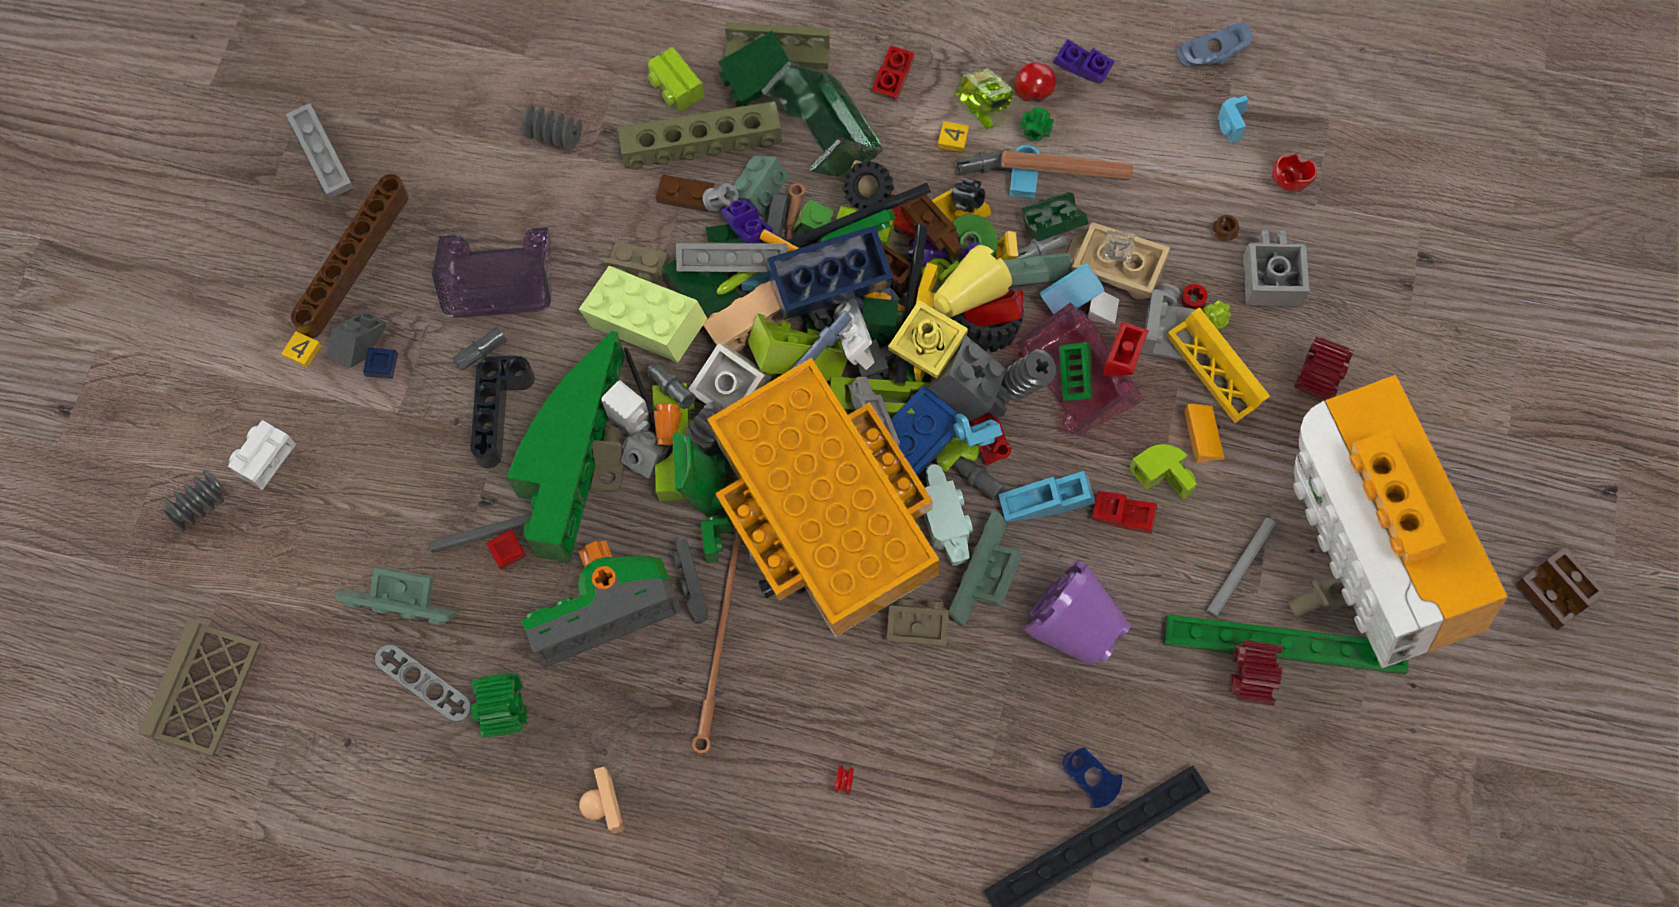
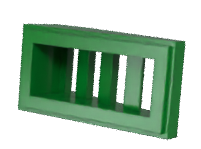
[1059,342,1092,402]

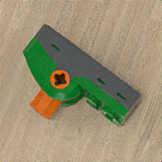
[521,540,682,668]

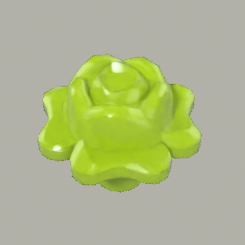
[1203,300,1231,330]

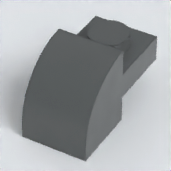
[858,339,895,380]

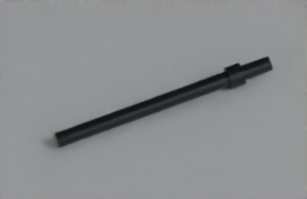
[788,182,931,248]
[894,224,928,386]

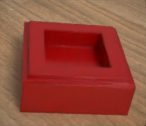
[486,529,526,570]

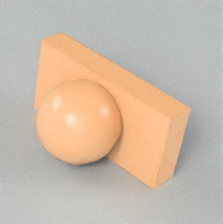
[579,767,624,834]

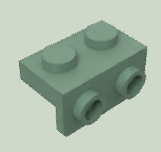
[727,155,789,215]

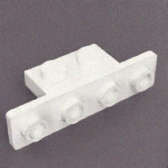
[833,299,875,370]

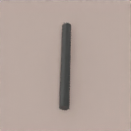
[429,513,532,553]

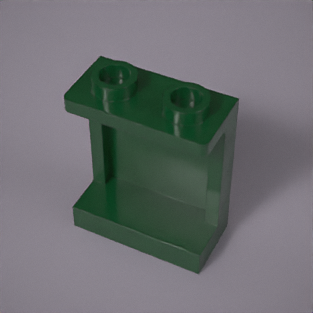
[718,30,801,107]

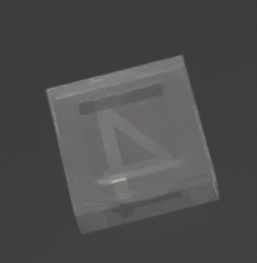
[1103,230,1135,262]

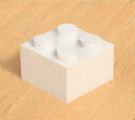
[688,343,773,408]

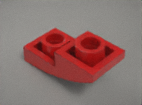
[872,45,915,99]

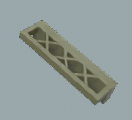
[724,22,830,69]

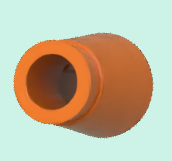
[653,404,682,446]

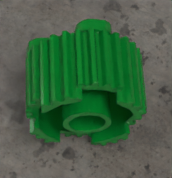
[471,672,528,738]

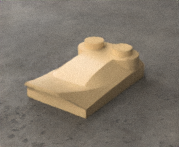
[1067,222,1170,300]

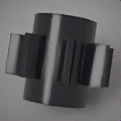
[951,177,985,213]

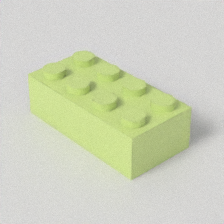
[579,266,707,363]

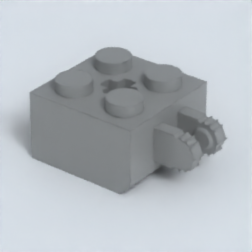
[1243,230,1310,307]

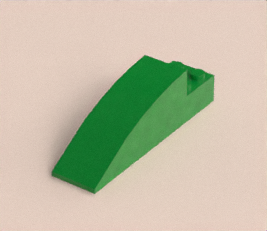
[507,331,625,563]

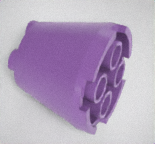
[1022,560,1131,665]

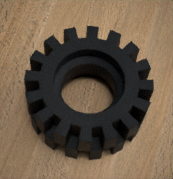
[842,161,894,210]

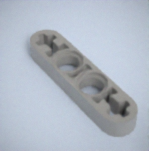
[375,645,472,724]

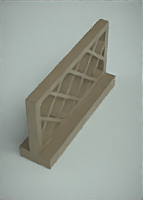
[139,619,261,757]

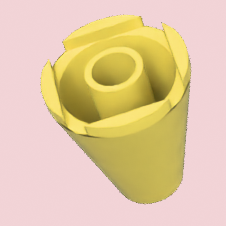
[933,245,1012,317]

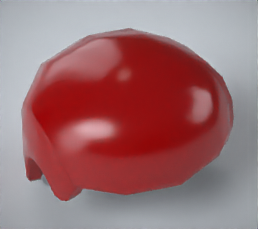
[1013,62,1057,102]
[1272,154,1317,193]

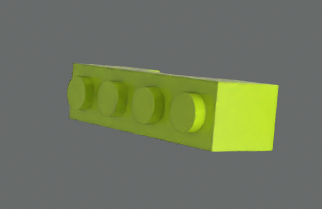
[653,383,695,502]

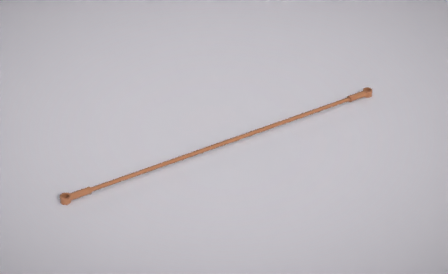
[692,183,805,756]

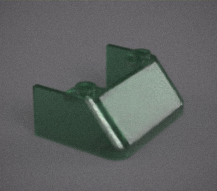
[761,61,883,177]

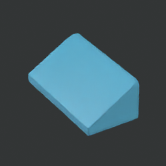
[1040,263,1104,319]

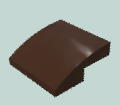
[1516,547,1606,630]

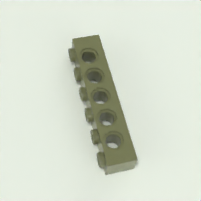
[618,101,782,168]

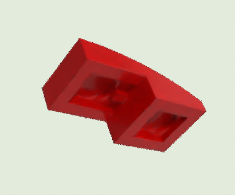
[1092,491,1157,534]

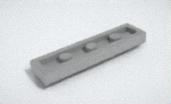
[286,103,354,199]
[676,243,787,272]

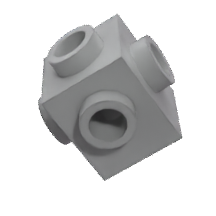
[620,430,671,478]

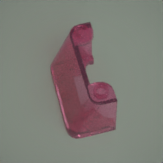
[1016,302,1144,435]

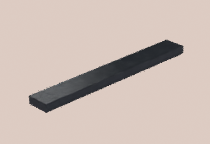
[983,765,1210,907]

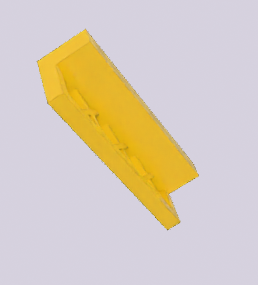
[1166,307,1270,423]

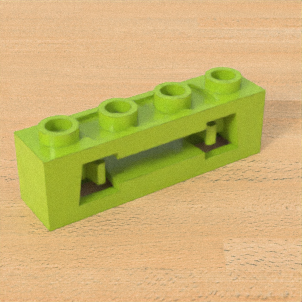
[830,377,942,419]

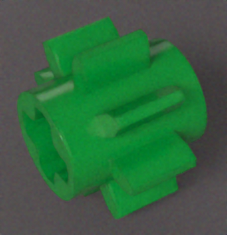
[1020,107,1054,141]

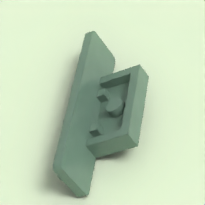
[1003,253,1071,286]
[949,511,1023,626]
[335,566,457,625]

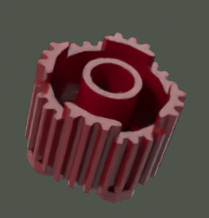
[1294,336,1354,400]
[1229,640,1282,706]

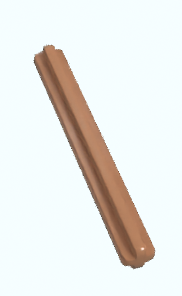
[1001,151,1133,179]

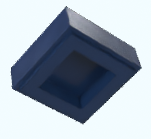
[363,347,398,379]

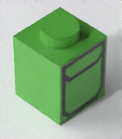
[791,199,834,243]

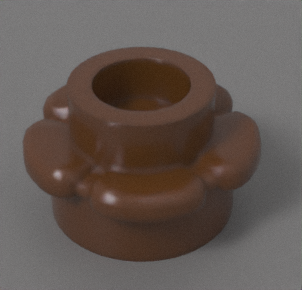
[1212,215,1239,241]

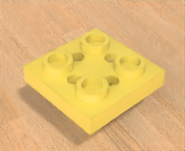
[888,300,968,379]

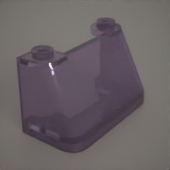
[432,227,552,318]

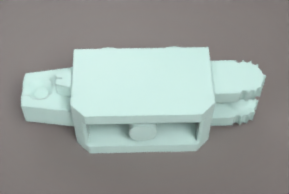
[924,464,973,566]

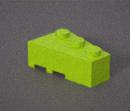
[747,313,848,382]

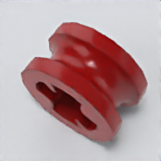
[1181,284,1208,309]
[834,765,855,795]

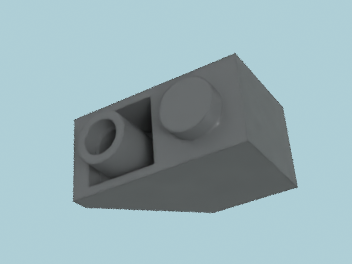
[327,312,387,368]

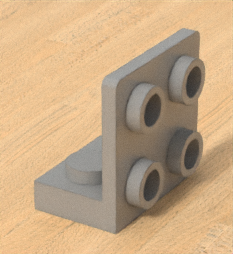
[1141,289,1199,361]

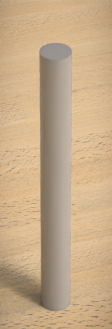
[1206,518,1276,618]

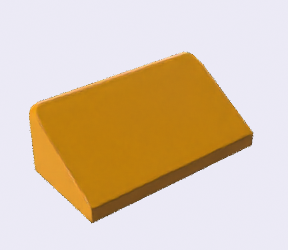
[1184,404,1224,463]

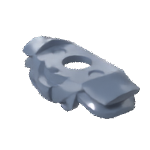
[1178,22,1252,66]

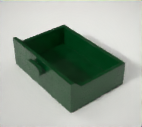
[662,260,741,332]

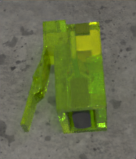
[956,68,1014,130]

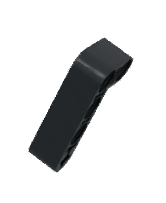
[470,356,535,469]

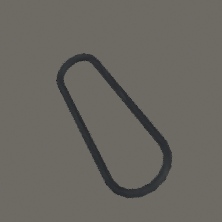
[624,347,656,431]

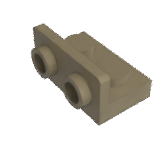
[604,241,669,286]
[887,597,949,646]

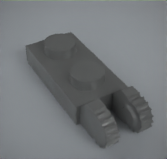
[672,538,709,624]

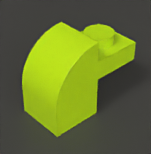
[1129,444,1197,500]

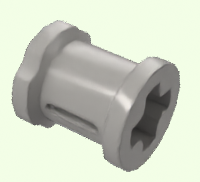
[703,183,739,212]

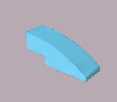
[998,471,1095,522]

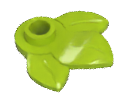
[934,436,979,472]

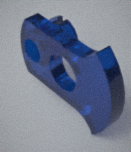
[1062,747,1123,808]

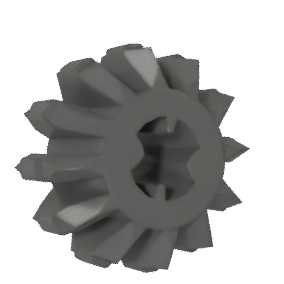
[685,401,725,451]

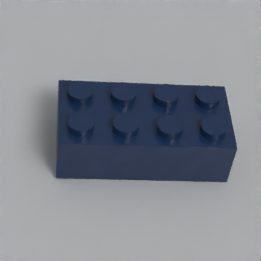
[766,226,894,320]

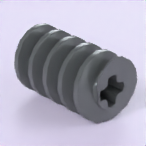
[522,104,582,151]
[1001,350,1056,400]
[162,470,230,532]

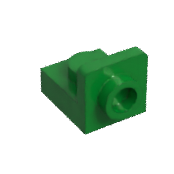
[701,516,732,564]

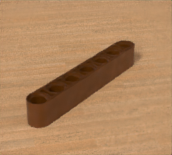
[291,174,408,339]

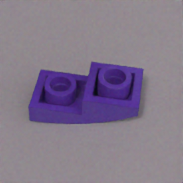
[1053,39,1115,83]
[721,199,774,243]

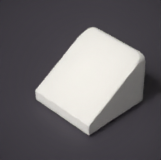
[1087,292,1119,325]

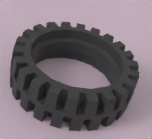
[949,290,1024,353]

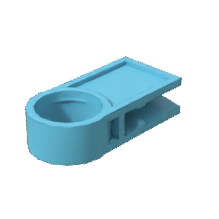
[1009,145,1040,199]

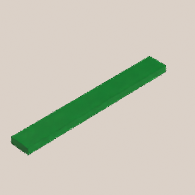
[1164,614,1408,675]

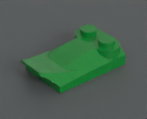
[673,432,729,516]

